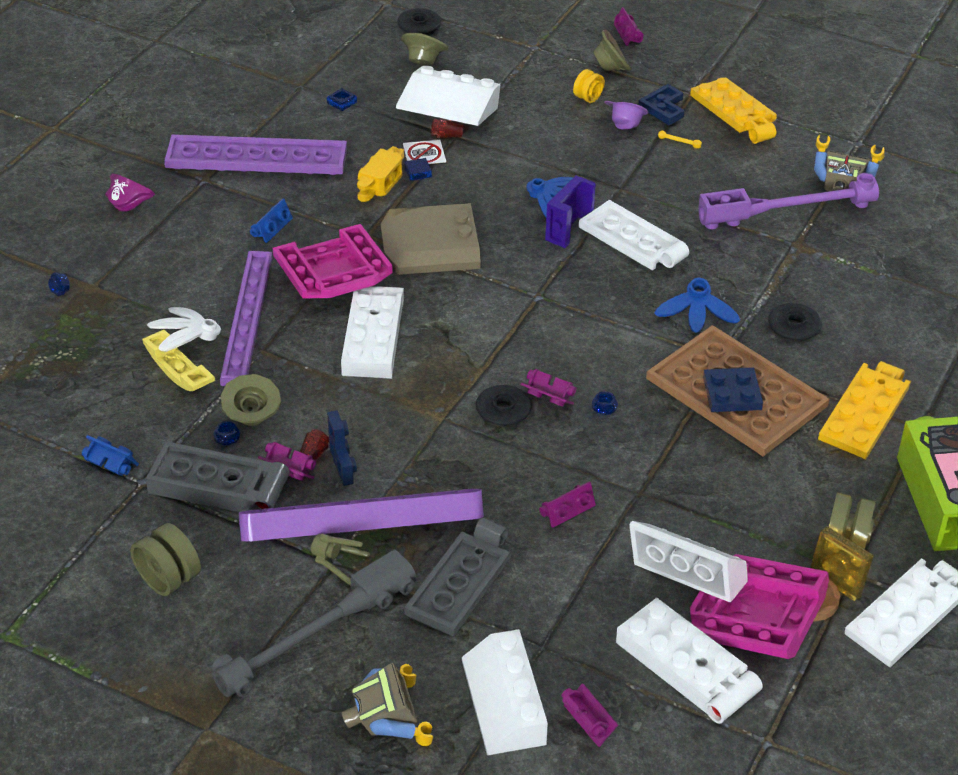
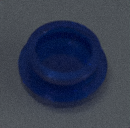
[48,272,70,296]
[592,391,618,415]
[214,421,240,445]

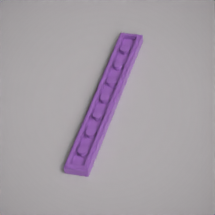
[220,251,272,386]

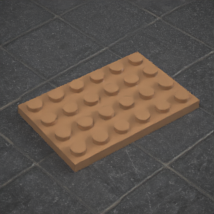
[646,325,830,457]

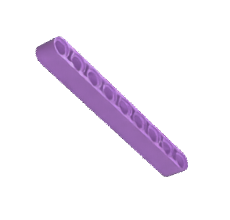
[238,489,484,541]

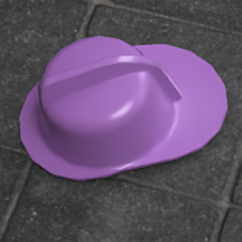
[604,101,648,130]

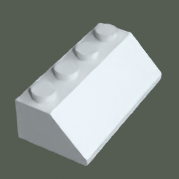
[629,521,748,603]
[462,629,548,755]

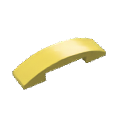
[142,329,215,391]

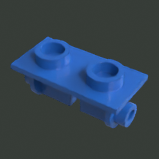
[250,199,293,243]
[82,435,139,476]

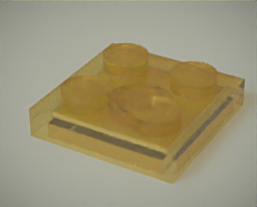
[810,526,874,601]

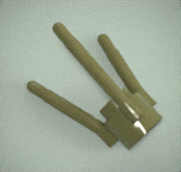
[311,533,370,586]

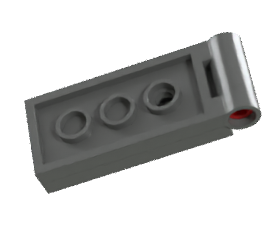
[146,441,290,512]

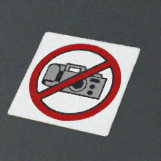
[403,140,446,166]

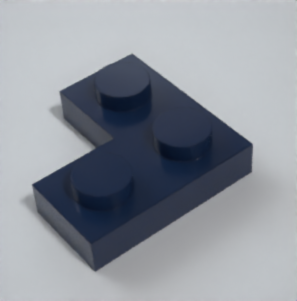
[638,84,685,125]
[327,410,357,486]

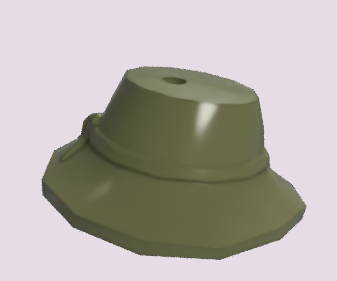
[594,29,632,72]
[401,33,449,66]
[221,374,281,426]

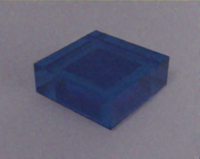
[327,88,357,111]
[404,158,432,181]

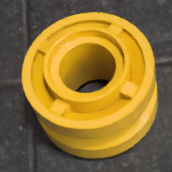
[573,69,605,103]

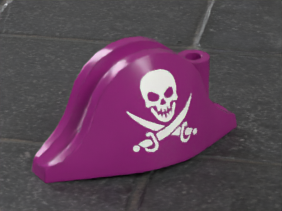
[105,173,155,212]

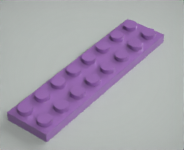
[164,135,347,175]

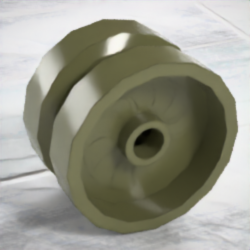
[824,492,876,560]
[130,522,201,596]

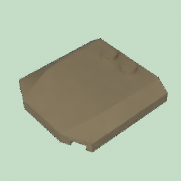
[380,203,481,275]

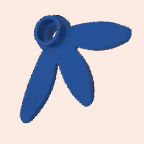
[527,177,573,218]
[654,278,740,333]

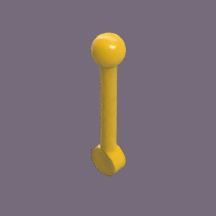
[658,131,702,148]

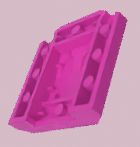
[273,224,393,298]
[690,554,829,659]

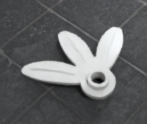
[147,307,221,352]

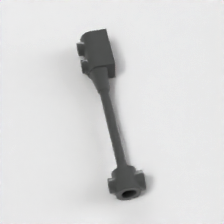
[212,549,416,697]

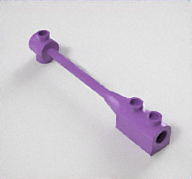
[698,173,879,229]

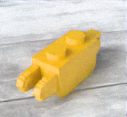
[357,146,404,202]

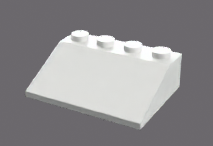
[396,66,500,126]

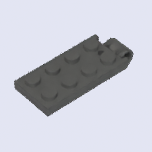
[404,517,511,637]

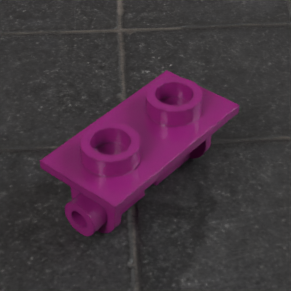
[614,7,644,46]
[521,369,577,407]
[258,442,316,481]
[539,481,596,528]
[561,683,618,747]

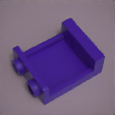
[545,175,596,248]

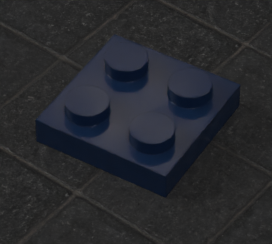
[703,368,763,412]

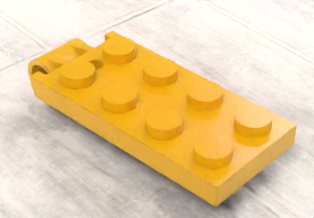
[690,77,777,144]
[818,361,911,459]

